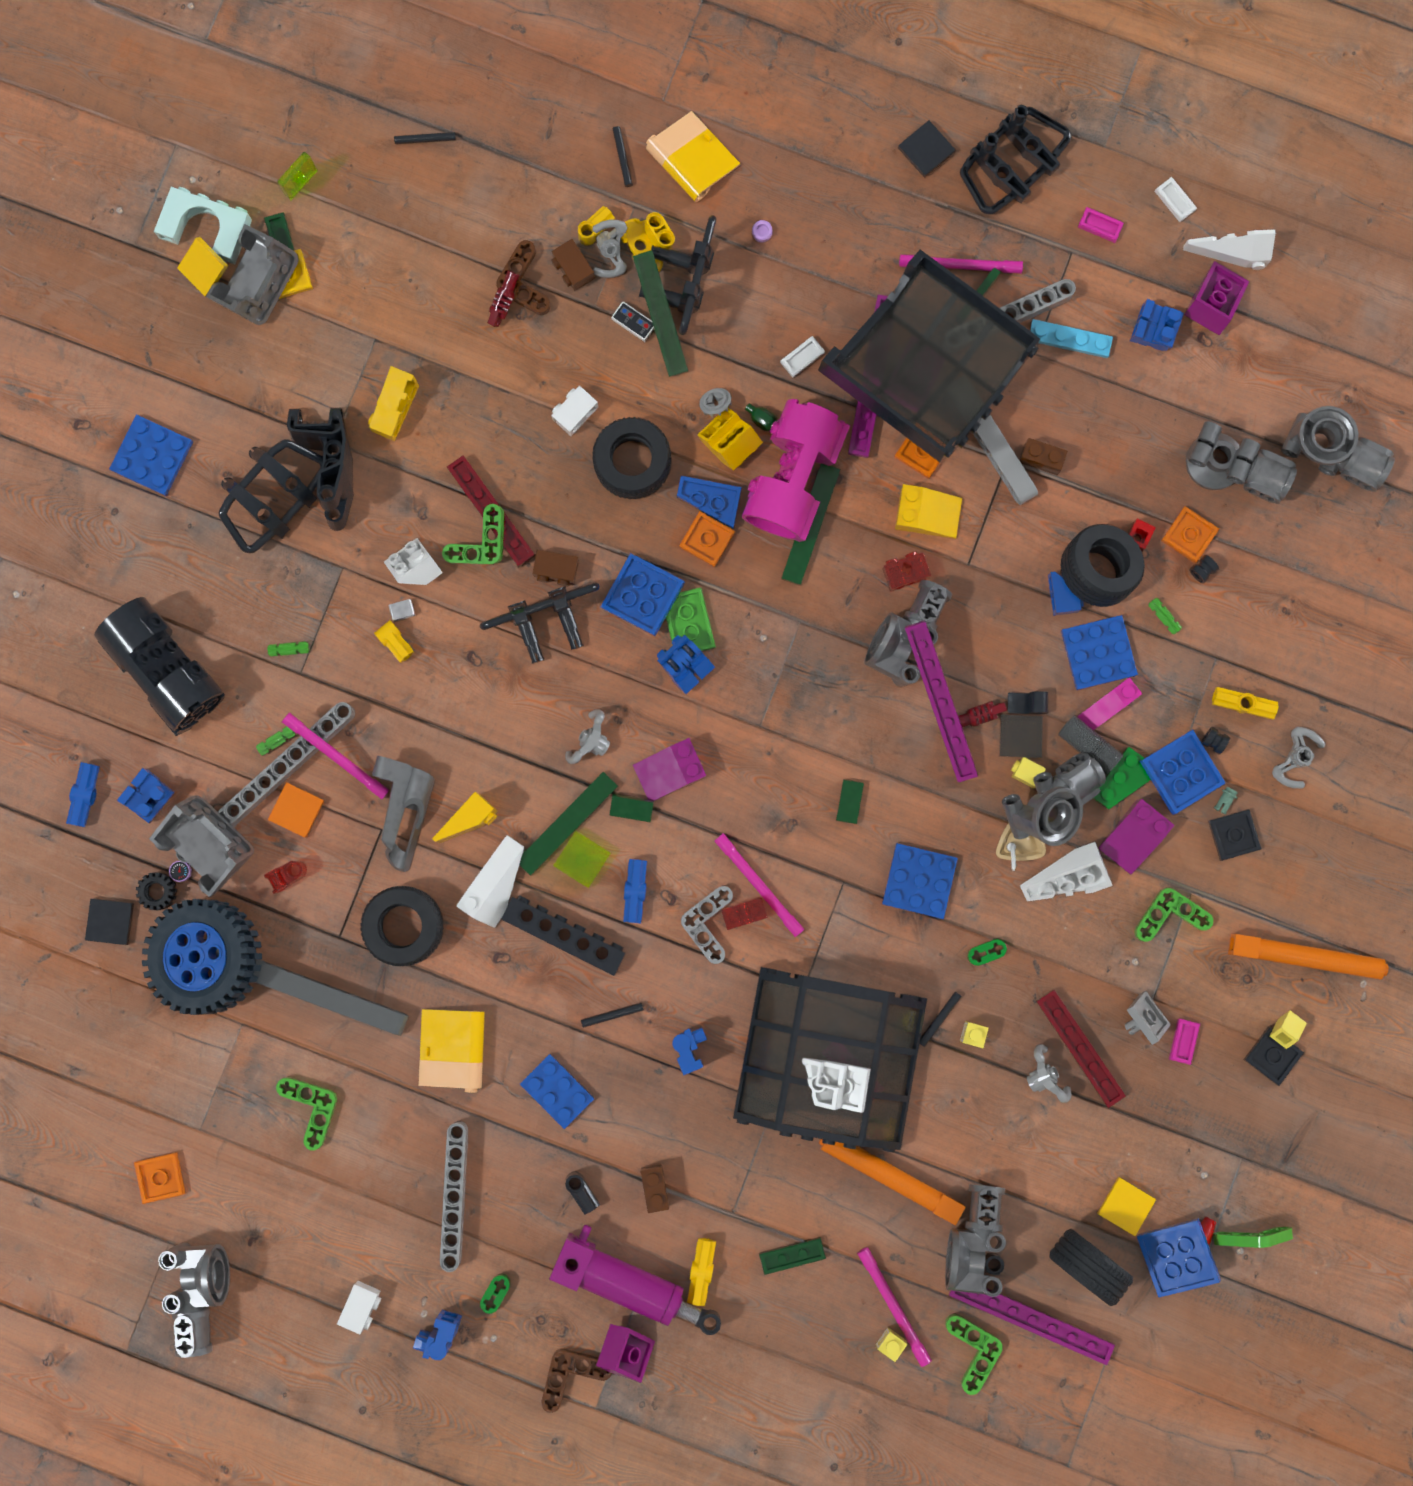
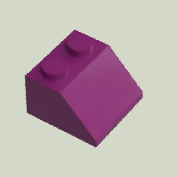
[596,1324,655,1383]

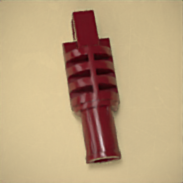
[487,270,520,327]
[958,701,1007,727]

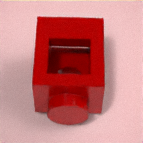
[1128,518,1156,552]

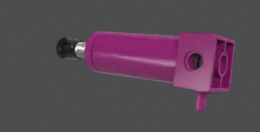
[549,1225,721,1335]

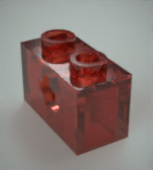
[882,551,931,592]
[721,898,768,930]

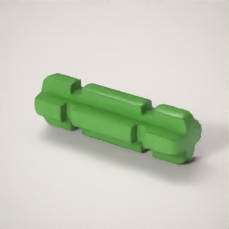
[1148,598,1182,635]
[267,642,309,656]
[256,726,296,756]

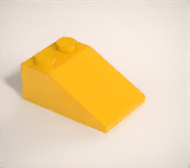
[895,484,962,539]
[432,792,498,843]

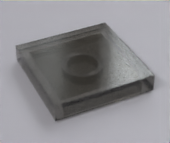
[999,715,1043,758]

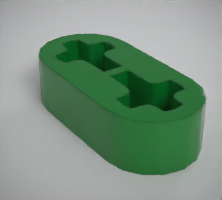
[967,939,1007,966]
[480,1274,511,1314]

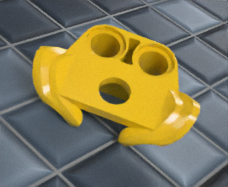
[621,212,675,272]

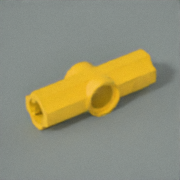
[1212,687,1279,720]
[687,1238,716,1306]

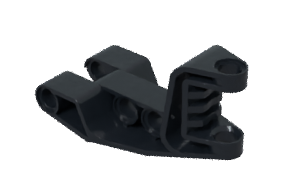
[287,407,354,531]

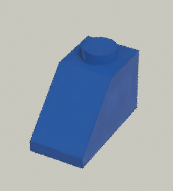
[1048,572,1084,616]

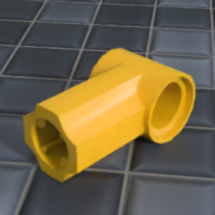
[578,206,615,246]
[374,620,414,663]

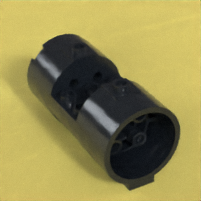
[94,597,225,736]

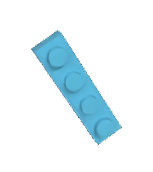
[1030,319,1113,358]

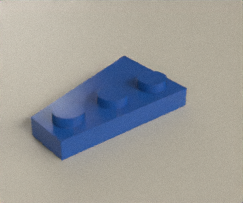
[677,476,742,529]

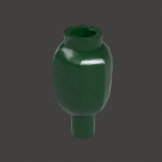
[745,403,778,431]

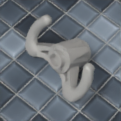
[592,220,627,278]
[565,709,610,764]
[1272,727,1325,789]
[1027,1044,1072,1103]

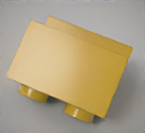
[697,408,763,471]

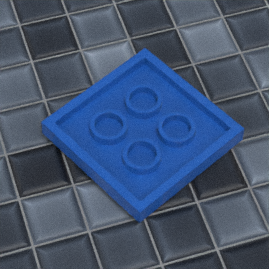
[109,414,193,496]
[600,553,685,636]
[1061,615,1138,691]
[1140,730,1226,815]
[882,843,958,919]
[1137,1218,1221,1298]

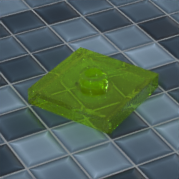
[278,152,318,200]
[553,831,611,888]

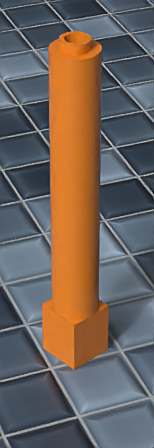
[1228,934,1388,980]
[818,1131,966,1226]

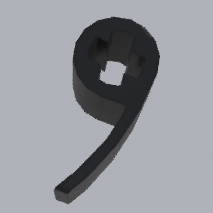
[1008,691,1048,714]

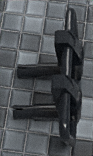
[960,104,1071,215]
[639,215,717,335]
[219,439,323,553]
[479,583,600,664]

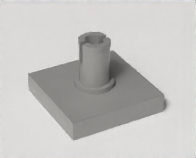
[1125,991,1171,1045]

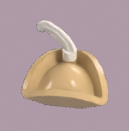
[996,823,1046,871]

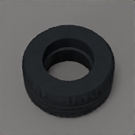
[592,417,671,499]
[1060,524,1145,607]
[360,886,444,966]
[1049,1228,1133,1306]

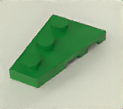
[1093,747,1151,810]

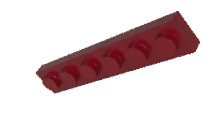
[447,455,535,568]
[1036,990,1126,1108]

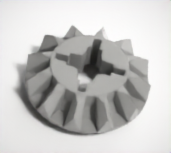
[699,388,732,417]

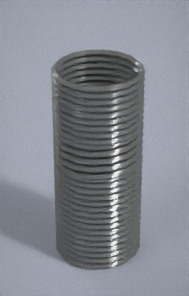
[1058,715,1123,775]

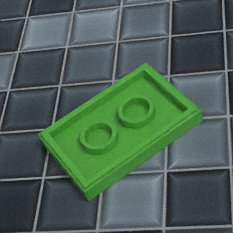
[666,587,716,651]

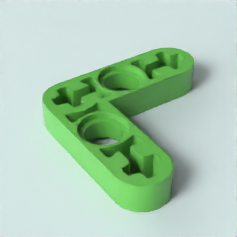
[442,504,504,565]
[1135,888,1213,942]
[276,1077,337,1151]
[1213,1227,1293,1248]
[945,1314,1003,1395]

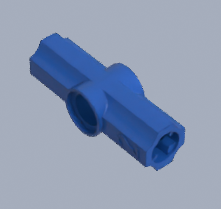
[66,762,100,827]
[623,859,647,924]

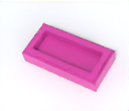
[1078,207,1124,243]
[1169,1018,1200,1065]

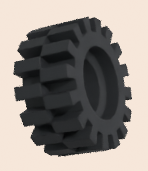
[136,872,177,910]

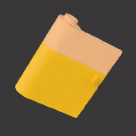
[646,111,740,202]
[419,1009,485,1093]

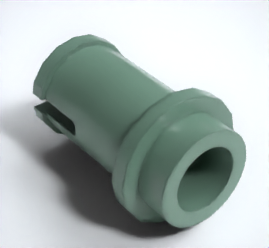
[1214,787,1238,815]

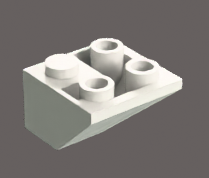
[384,538,443,585]

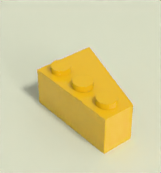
[368,366,419,441]

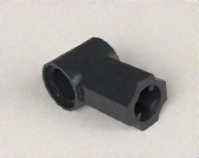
[565,1171,600,1215]

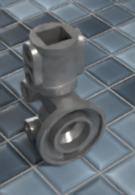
[1281,406,1395,492]
[1186,421,1297,504]
[864,580,953,687]
[1002,753,1106,846]
[945,1184,1006,1297]
[158,1242,230,1358]

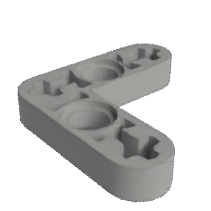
[681,886,733,964]

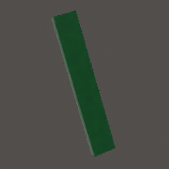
[632,250,688,377]
[781,464,841,586]
[520,772,618,876]

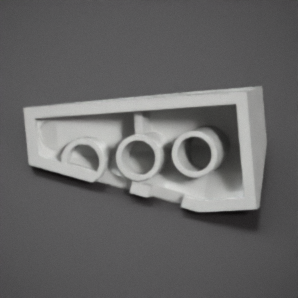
[1183,230,1276,270]
[457,835,524,928]
[1020,842,1113,901]

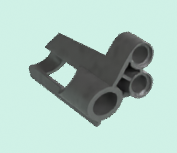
[372,755,435,872]

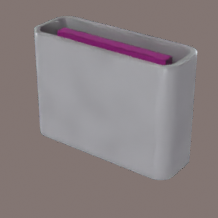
[388,599,416,622]

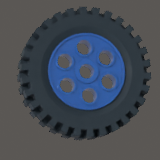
[142,899,262,1015]

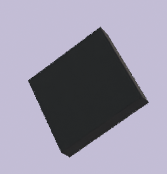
[898,120,955,178]
[1208,809,1262,861]
[85,899,134,945]
[1243,1026,1304,1086]

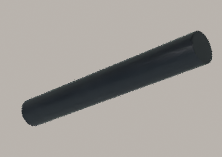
[612,126,633,187]
[394,132,456,144]
[919,992,962,1047]
[581,1002,644,1028]

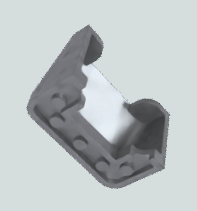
[206,224,298,325]
[149,795,254,897]

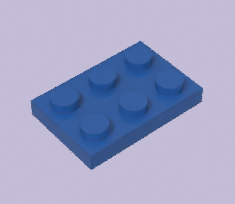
[520,1054,595,1129]

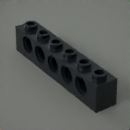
[501,895,626,976]

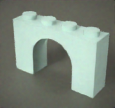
[154,187,252,265]

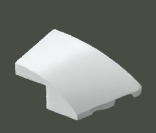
[802,1058,871,1113]

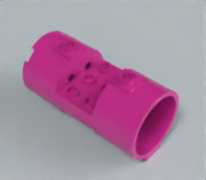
[742,399,850,542]

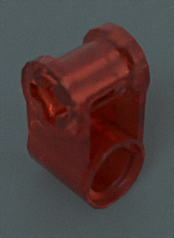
[264,861,307,894]

